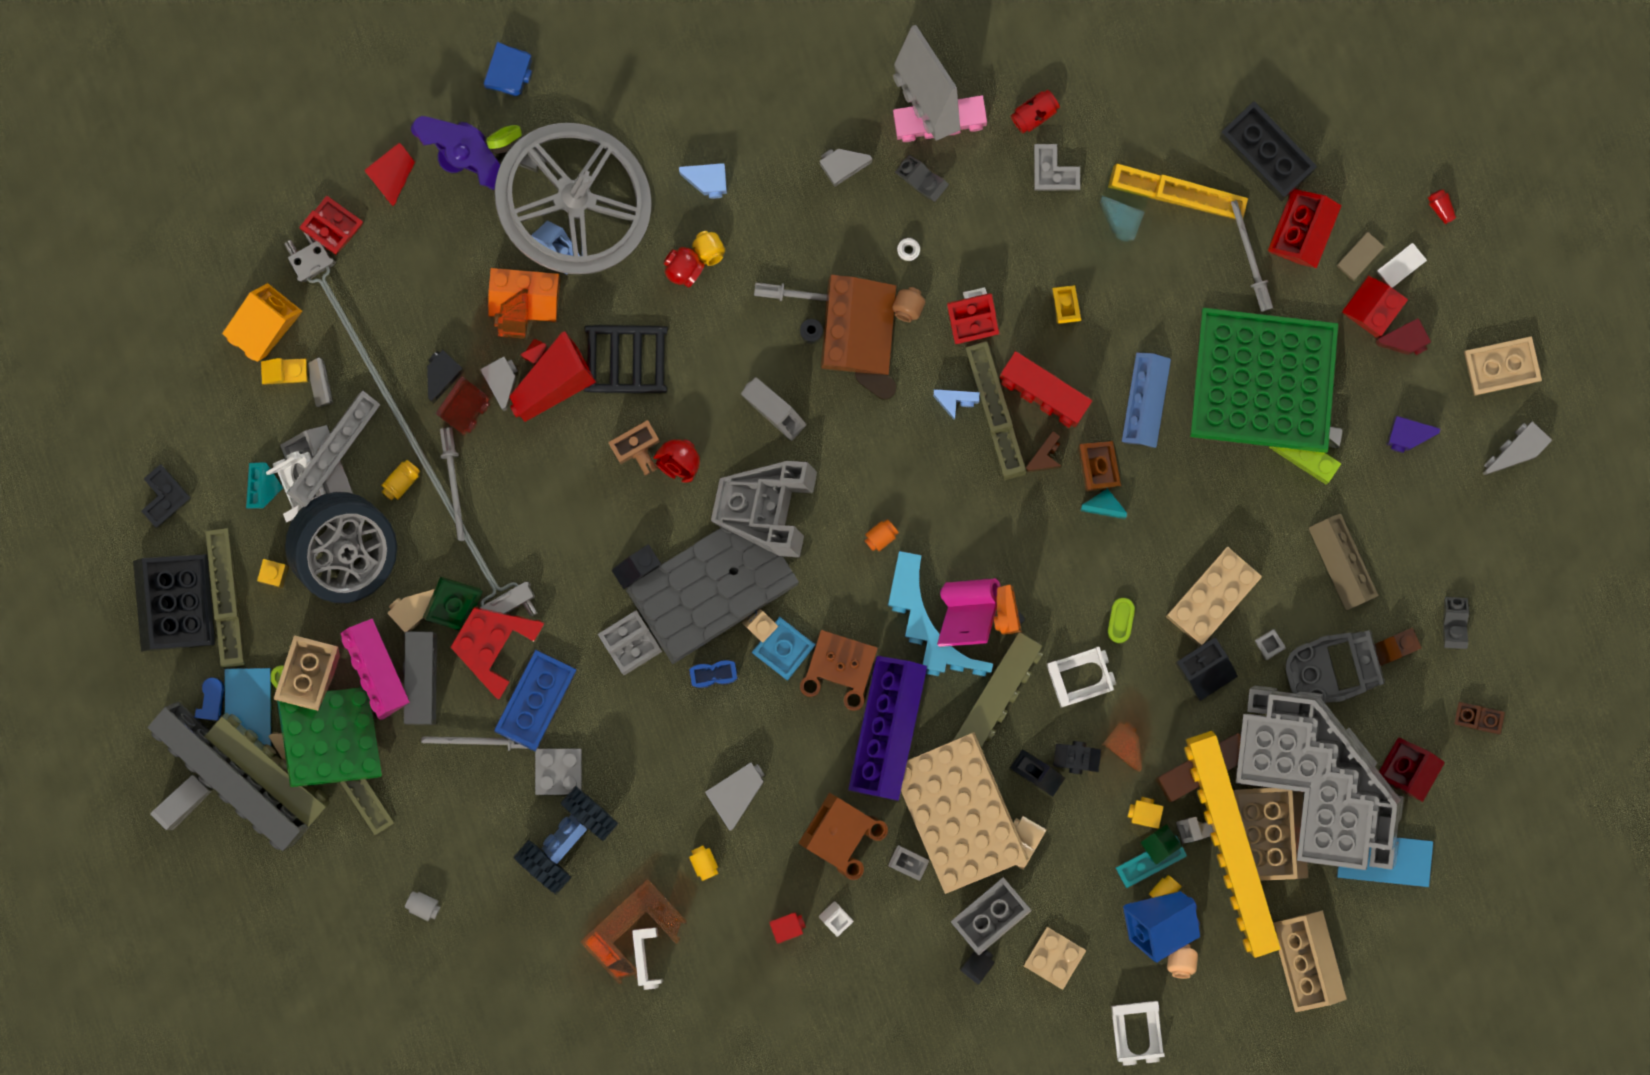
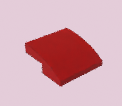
[299,196,363,255]
[947,293,999,344]

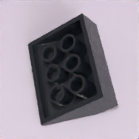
[133,554,215,652]

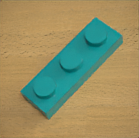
[1116,836,1187,888]

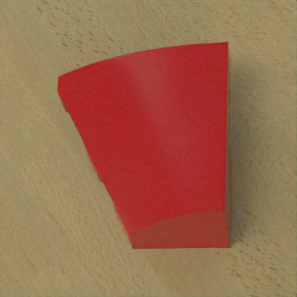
[364,142,415,206]

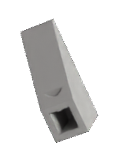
[1483,422,1552,475]

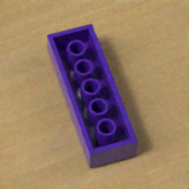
[848,656,927,801]

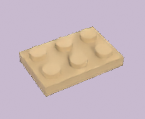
[1464,336,1542,396]

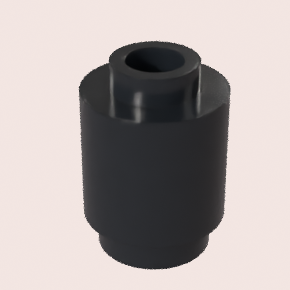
[800,319,823,344]

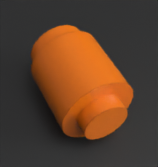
[864,519,899,552]

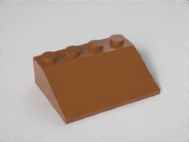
[821,275,896,375]

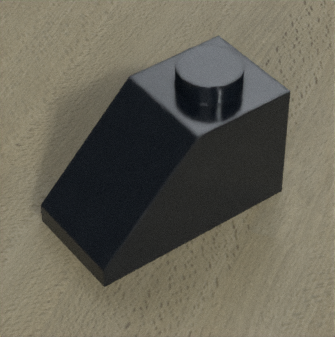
[427,350,465,403]
[611,544,662,589]
[1010,749,1066,797]
[960,950,995,985]

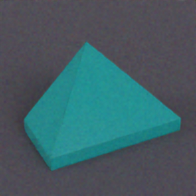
[246,462,283,509]
[1080,488,1127,519]

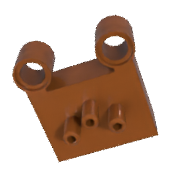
[800,630,878,711]
[798,792,888,880]

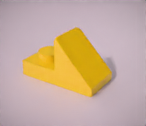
[1053,285,1081,324]
[261,358,308,384]

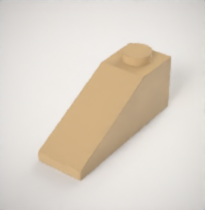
[388,589,435,632]

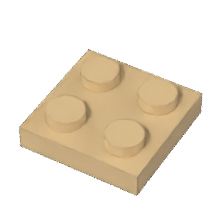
[1023,927,1086,990]

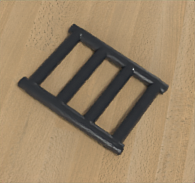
[583,325,668,393]

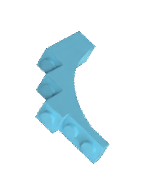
[888,551,993,677]

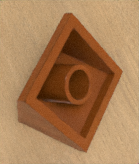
[1078,441,1121,492]

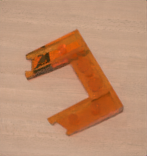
[581,879,687,984]

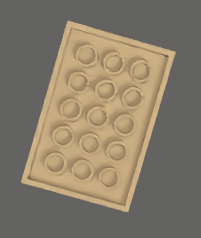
[901,732,1029,894]

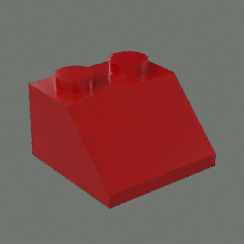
[1342,276,1408,339]

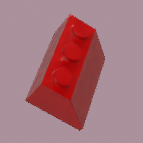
[1268,189,1341,268]

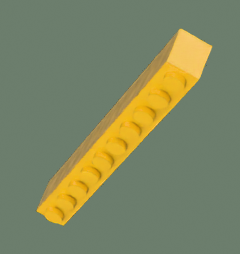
[1184,731,1281,958]

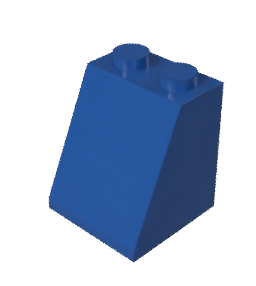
[1123,891,1200,963]

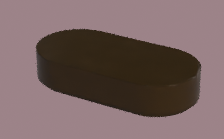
[855,372,896,400]

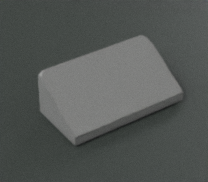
[307,358,333,407]

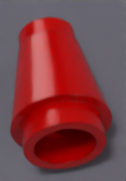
[1427,189,1457,224]

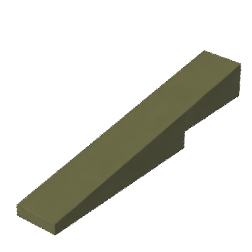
[965,341,1026,481]
[205,528,246,669]
[340,779,394,835]

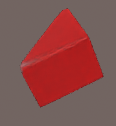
[520,339,548,365]

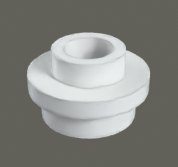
[897,238,920,261]

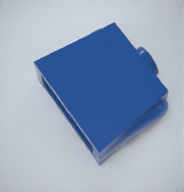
[484,42,532,96]

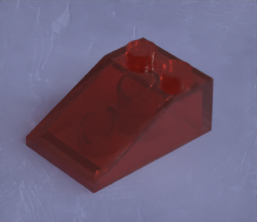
[435,376,490,436]

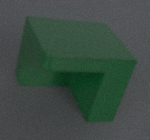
[1140,824,1182,864]

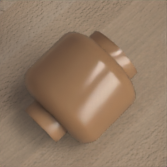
[892,287,925,323]

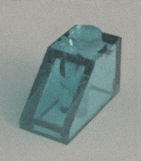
[1100,196,1145,242]

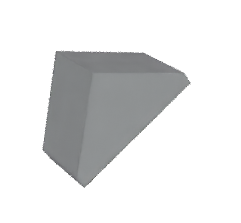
[888,845,930,881]

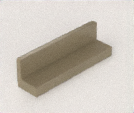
[1309,513,1378,610]

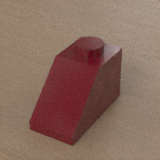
[1376,318,1431,356]

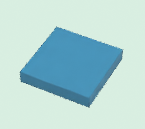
[752,617,815,681]

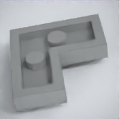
[1034,144,1080,191]

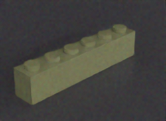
[953,632,1043,752]
[204,712,330,827]

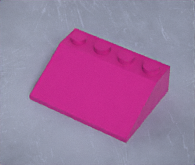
[341,619,410,720]

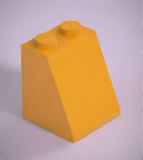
[222,283,303,362]

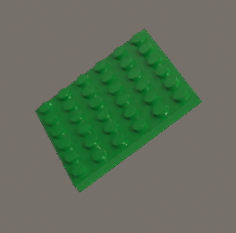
[1190,308,1338,453]

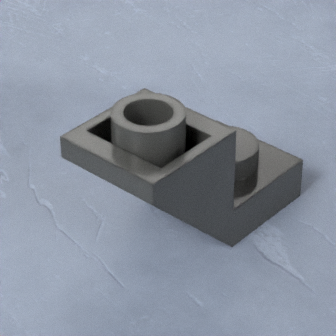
[895,155,949,202]
[1443,597,1469,649]

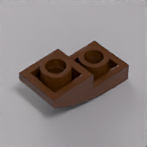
[1454,702,1506,735]

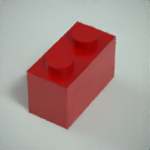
[769,912,806,944]

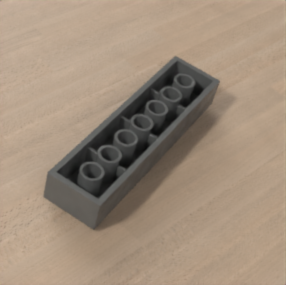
[147,702,312,851]

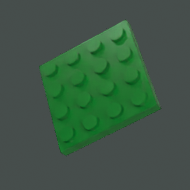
[277,688,382,787]

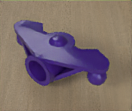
[411,116,500,190]

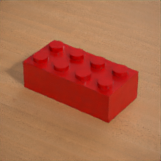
[999,351,1093,428]

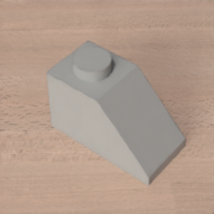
[820,149,872,187]
[480,357,517,411]

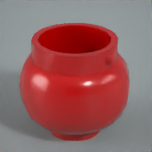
[663,247,705,288]

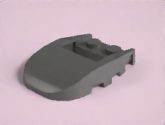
[1286,630,1385,703]

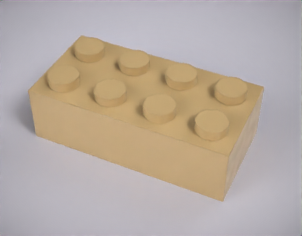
[1166,547,1262,646]

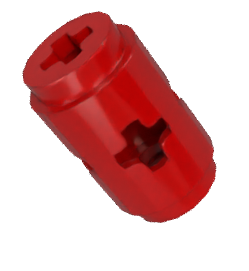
[1010,89,1060,134]

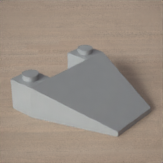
[711,461,817,557]

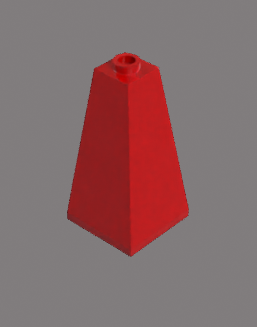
[509,331,596,422]

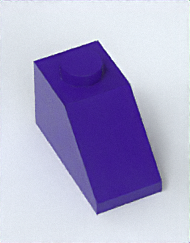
[1387,416,1440,453]

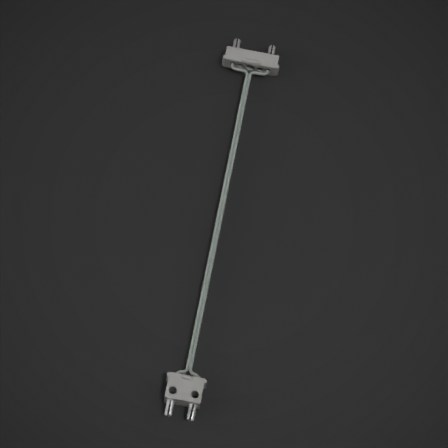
[284,232,537,617]

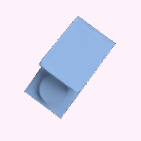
[933,389,980,420]

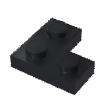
[141,464,192,528]

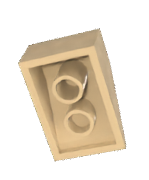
[274,635,340,711]

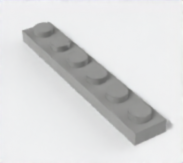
[286,391,380,507]

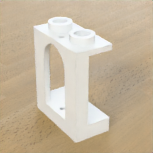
[266,451,327,522]
[1046,647,1116,708]
[632,927,663,990]
[1111,1001,1165,1066]

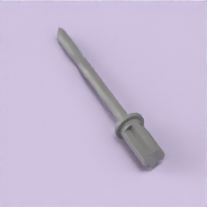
[1231,200,1273,312]
[754,282,827,301]
[440,427,464,541]
[421,736,529,751]

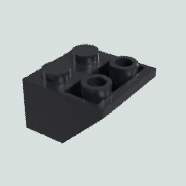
[1175,637,1238,701]

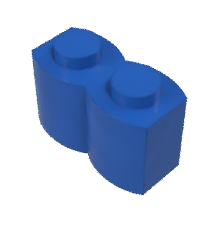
[689,660,738,688]

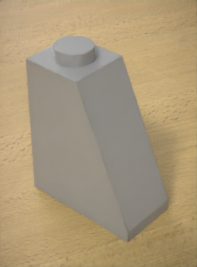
[741,377,807,441]
[705,763,765,831]
[150,775,212,830]

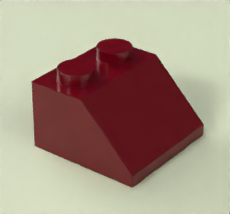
[1379,737,1445,802]

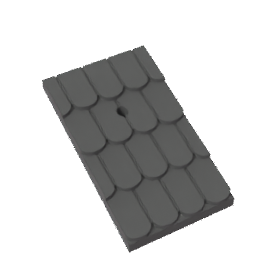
[626,527,799,664]

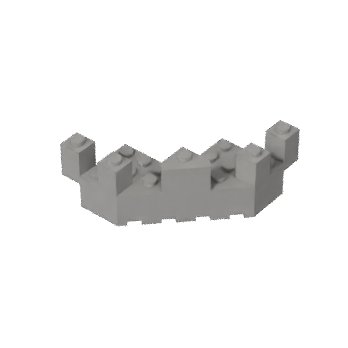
[1236,686,1404,870]

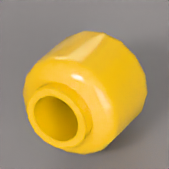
[692,231,725,266]

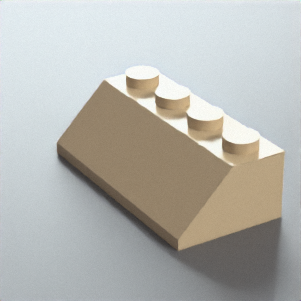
[1273,910,1347,1012]

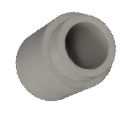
[405,891,441,922]

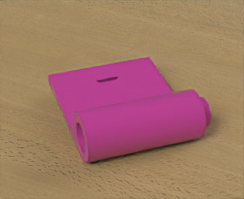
[937,578,1001,647]

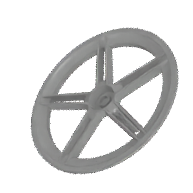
[495,123,651,274]

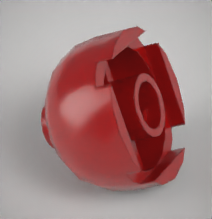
[653,439,700,483]

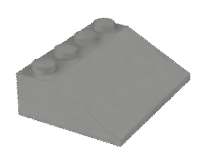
[893,25,960,141]

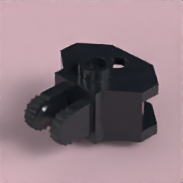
[1053,741,1102,775]

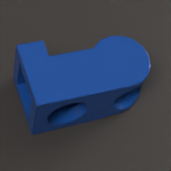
[195,678,225,721]

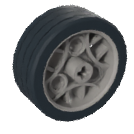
[285,492,397,603]

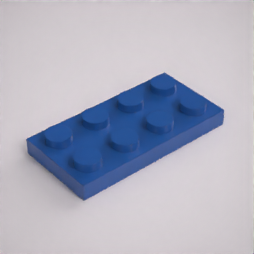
[494,650,576,752]

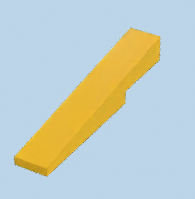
[1108,164,1248,219]

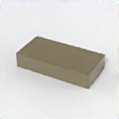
[1337,232,1384,281]

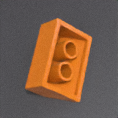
[488,268,561,322]

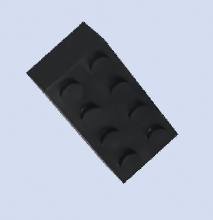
[1219,101,1317,201]

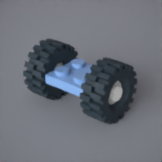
[513,786,619,895]

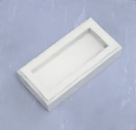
[1377,243,1427,288]

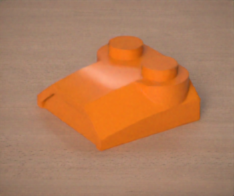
[994,585,1022,635]

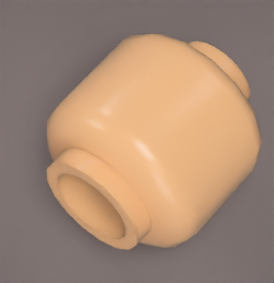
[1167,944,1198,979]

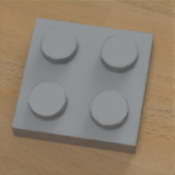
[535,749,582,795]

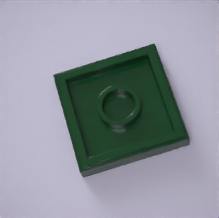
[423,577,483,631]

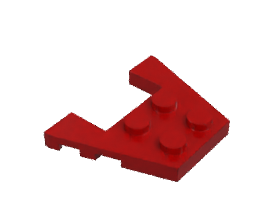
[451,607,544,700]

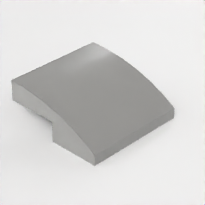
[598,610,662,675]

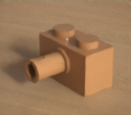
[608,420,660,476]

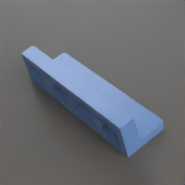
[1122,353,1171,448]

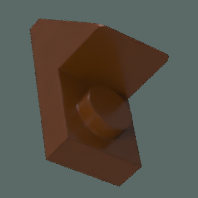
[1026,432,1061,472]
[1375,627,1421,666]

